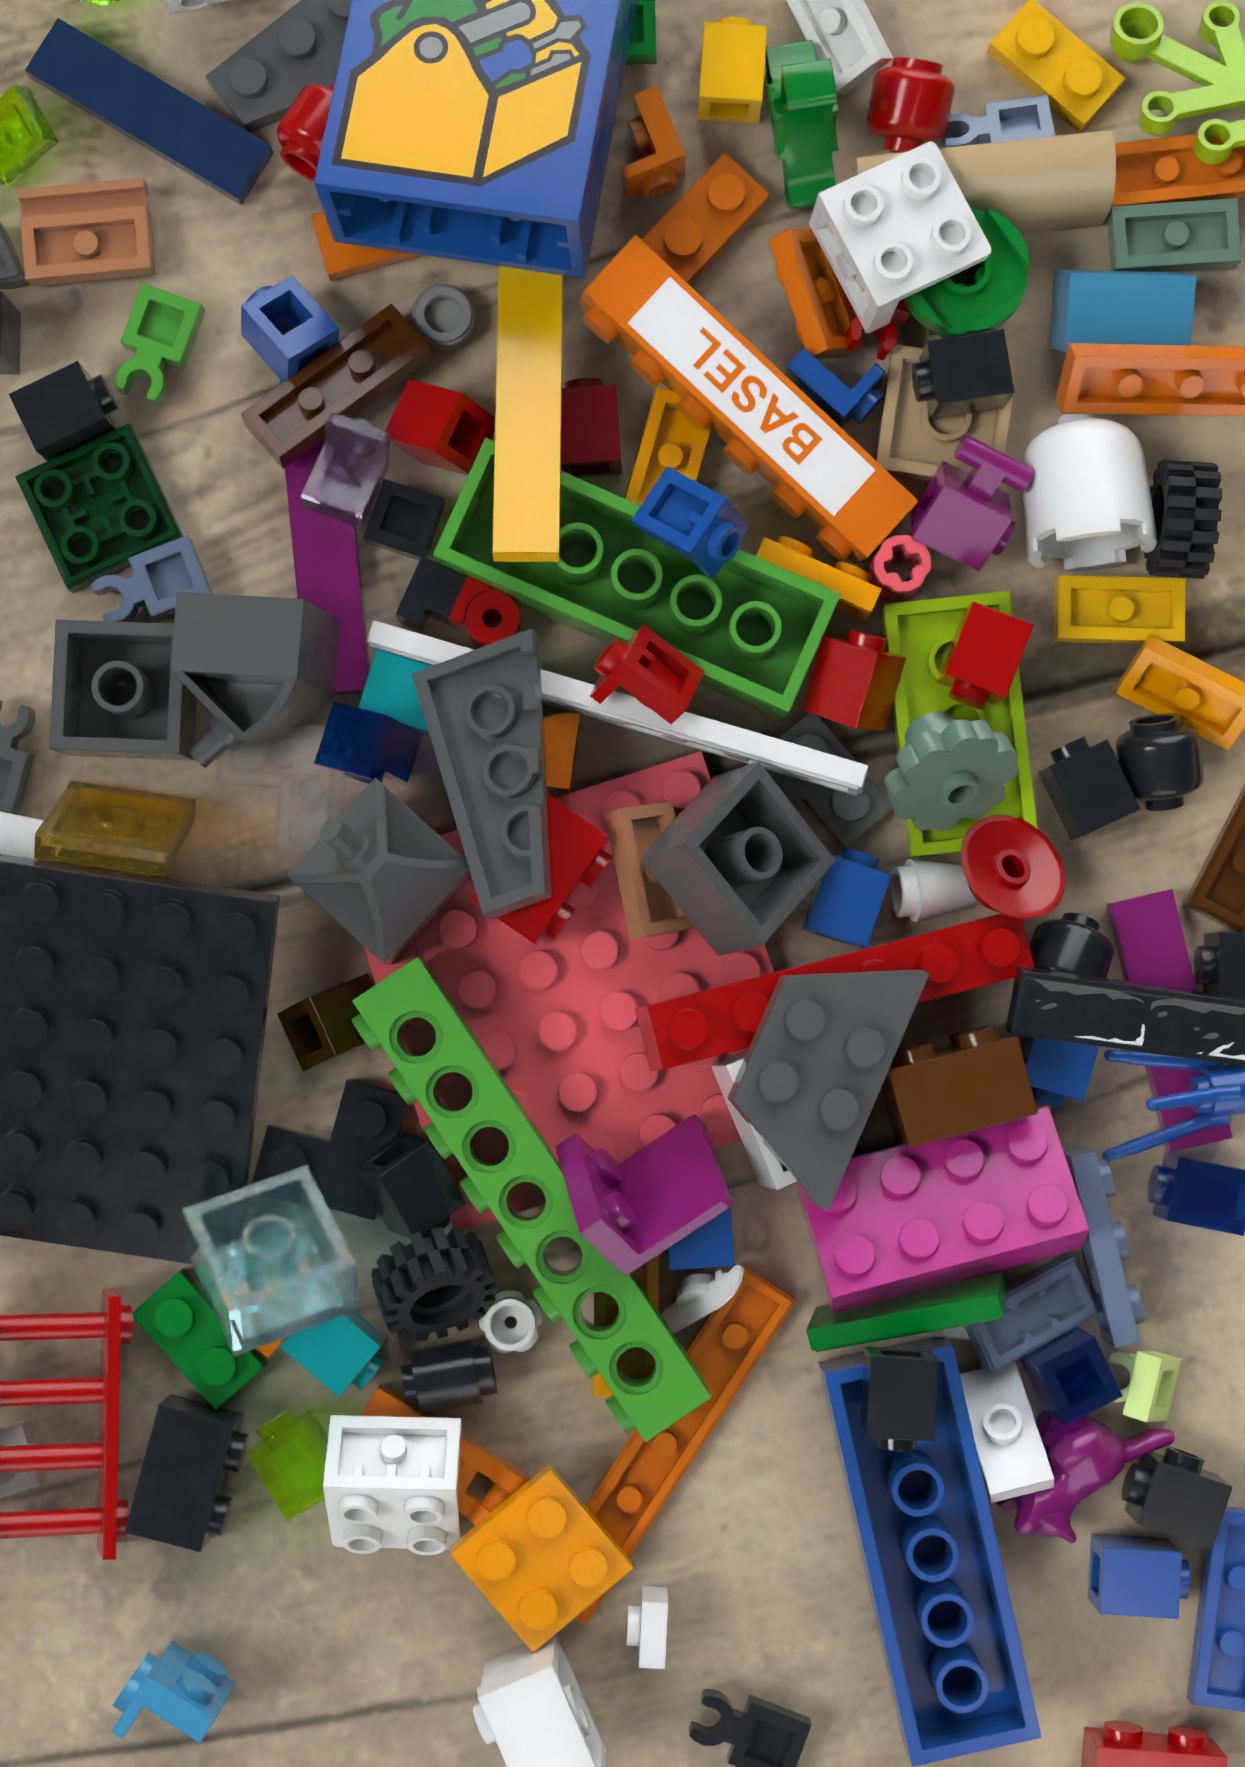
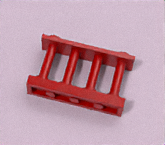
[0,1288,133,1560]

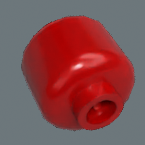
[866,57,955,153]
[276,83,335,182]

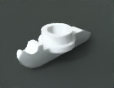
[661,1265,744,1334]

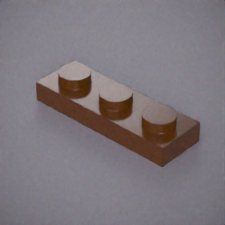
[241,303,433,469]

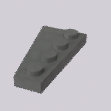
[412,628,552,919]

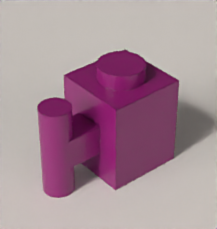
[911,434,1034,572]

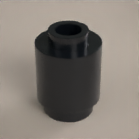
[400,1339,498,1415]

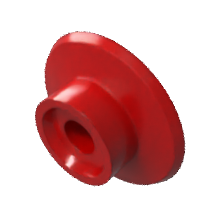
[961,815,1066,919]

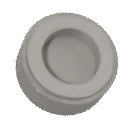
[412,284,476,351]

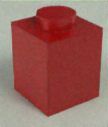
[382,379,495,476]
[937,601,1034,709]
[801,629,906,731]

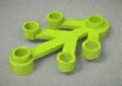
[1109,1,1245,164]

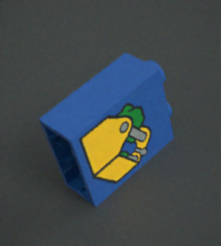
[314,0,637,279]

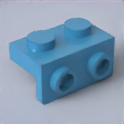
[111,1641,236,1744]

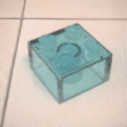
[182,1165,359,1357]

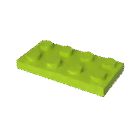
[881,591,1038,858]

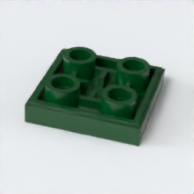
[15,423,184,593]

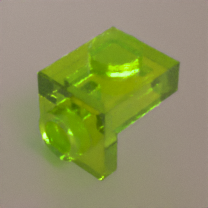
[0,85,59,186]

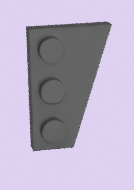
[205,0,352,132]

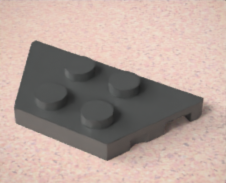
[727,970,929,1211]

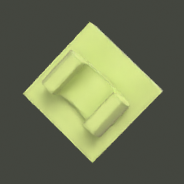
[1101,1351,1182,1423]

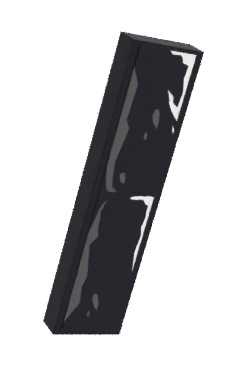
[1005,966,1245,1066]

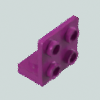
[555,1114,733,1276]

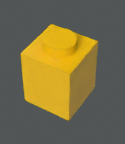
[697,16,767,124]

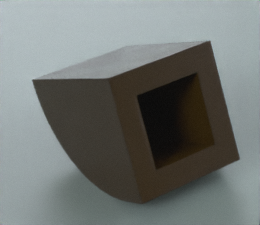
[277,973,374,1072]

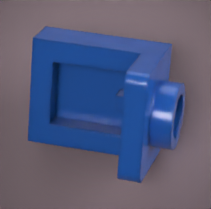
[784,348,886,428]

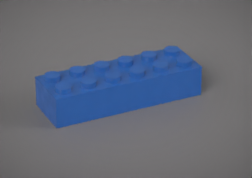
[818,1336,1042,1767]

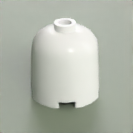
[1022,414,1158,571]

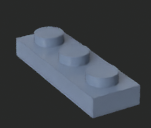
[1063,1147,1145,1348]

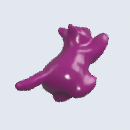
[996,1402,1175,1543]

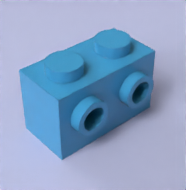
[1049,270,1197,353]

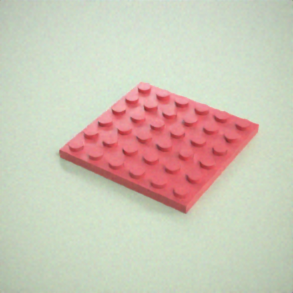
[363,751,774,1230]

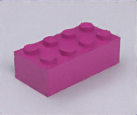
[797,1107,1089,1314]

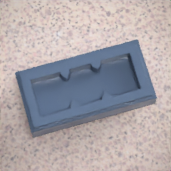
[964,1253,1099,1373]

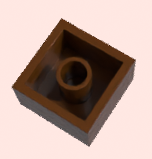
[881,1026,1038,1148]

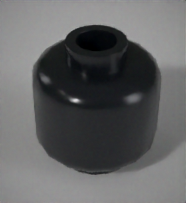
[1116,714,1204,811]
[1029,913,1114,978]

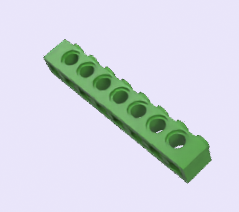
[352,957,712,1442]

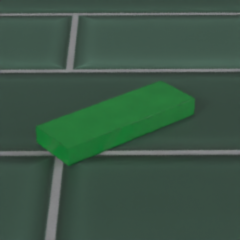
[806,1272,1008,1352]

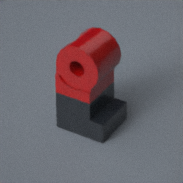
[396,556,521,648]

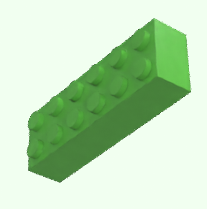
[433,437,841,721]

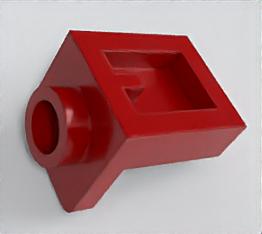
[590,624,704,725]

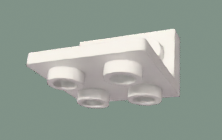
[809,142,991,334]
[323,1415,462,1555]

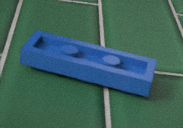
[1187,1506,1245,1712]

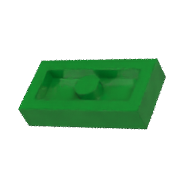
[132,1268,267,1411]

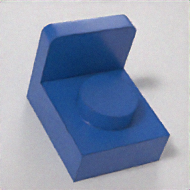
[631,466,748,577]

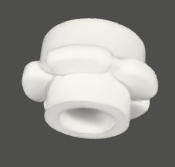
[479,1290,542,1354]

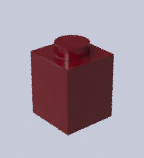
[561,378,622,478]

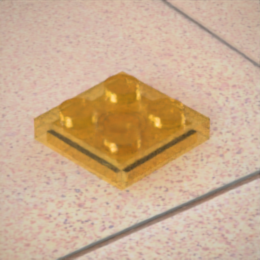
[34,781,196,877]

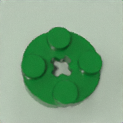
[903,209,1029,339]

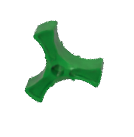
[765,40,839,210]

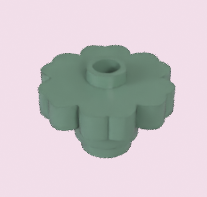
[884,712,1019,831]

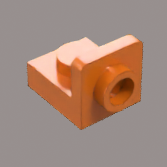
[622,85,685,198]

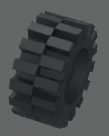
[1144,459,1222,579]
[371,1227,498,1341]

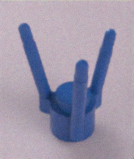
[1102,1049,1245,1162]

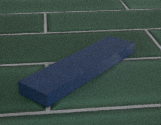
[25,18,274,205]

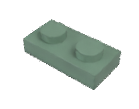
[1107,198,1242,272]

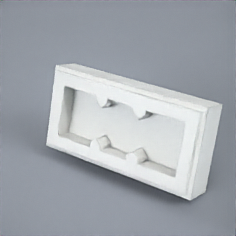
[960,1361,1054,1503]

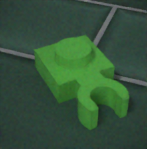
[115,283,205,406]

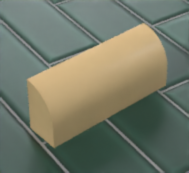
[851,130,1116,235]

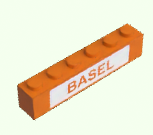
[579,234,918,564]

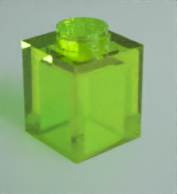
[247,1409,328,1521]

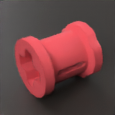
[868,535,931,602]

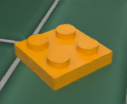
[450,1463,633,1653]

